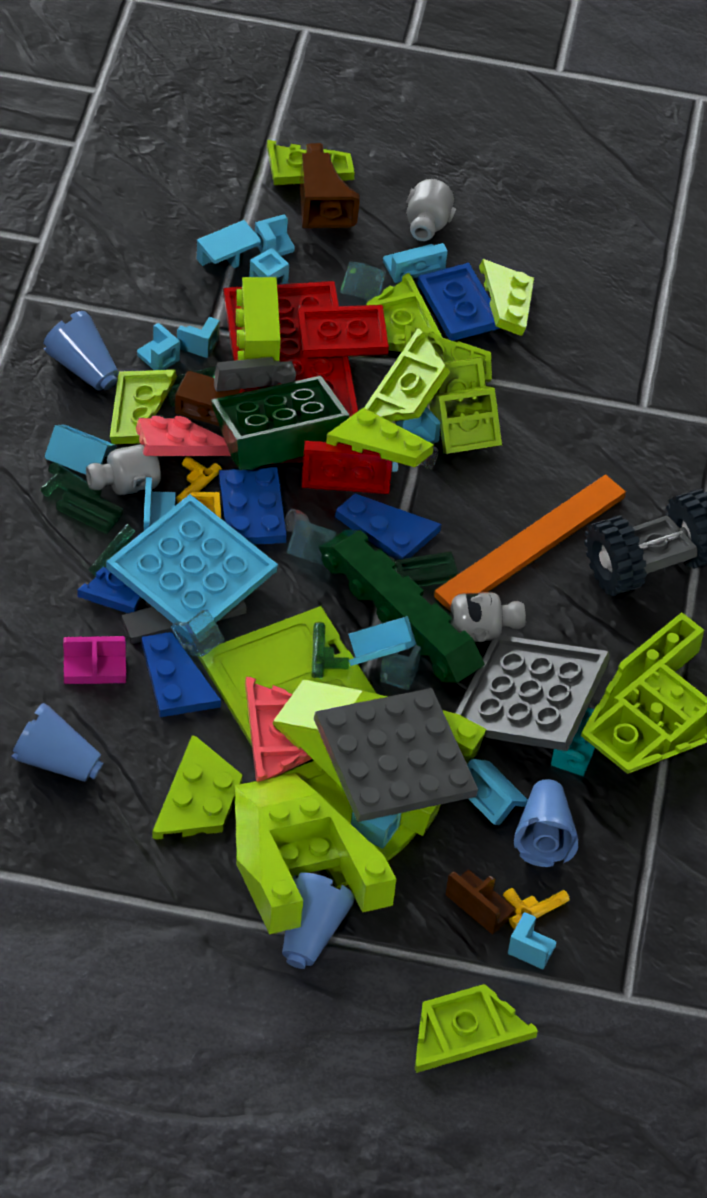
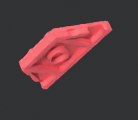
[136,416,231,456]
[245,677,312,782]

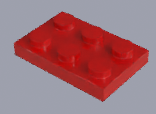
[298,305,389,358]
[302,441,392,494]

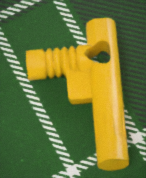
[175,456,222,503]
[503,888,570,929]

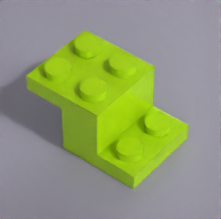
[429,357,502,454]

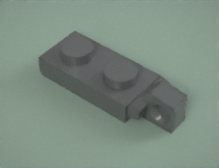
[214,357,296,391]

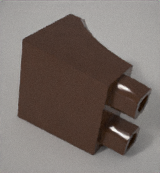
[300,143,360,228]

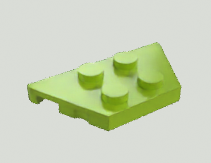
[366,273,443,352]
[364,329,450,422]
[152,735,243,840]
[415,984,538,1073]

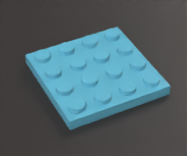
[106,494,278,641]

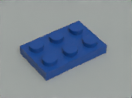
[417,263,499,341]
[219,467,286,545]

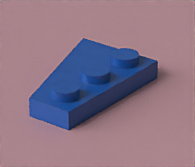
[335,493,441,565]
[77,533,143,613]
[142,632,221,717]

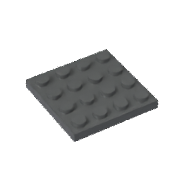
[456,635,610,751]
[313,688,478,822]

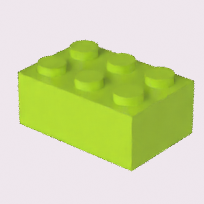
[236,277,280,361]

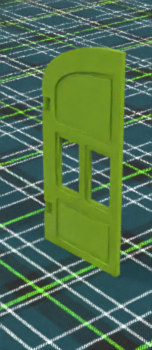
[198,606,417,889]

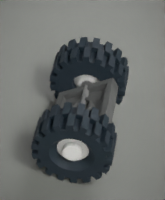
[584,489,707,596]

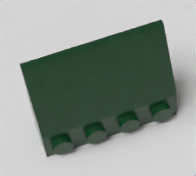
[211,376,350,470]

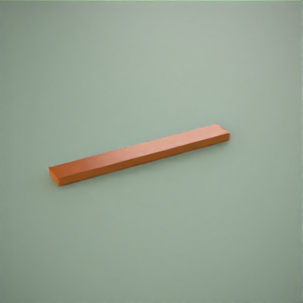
[434,474,626,612]

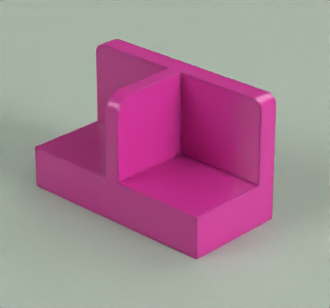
[63,636,126,684]

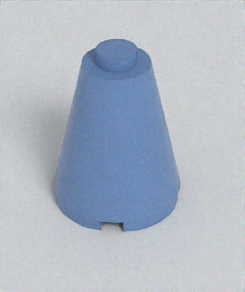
[43,311,119,390]
[11,703,104,782]
[514,779,578,867]
[282,872,355,969]

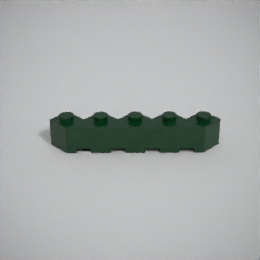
[319,530,485,683]

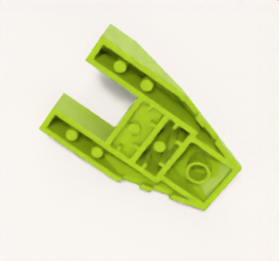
[581,612,707,774]
[273,680,487,836]
[235,773,396,934]

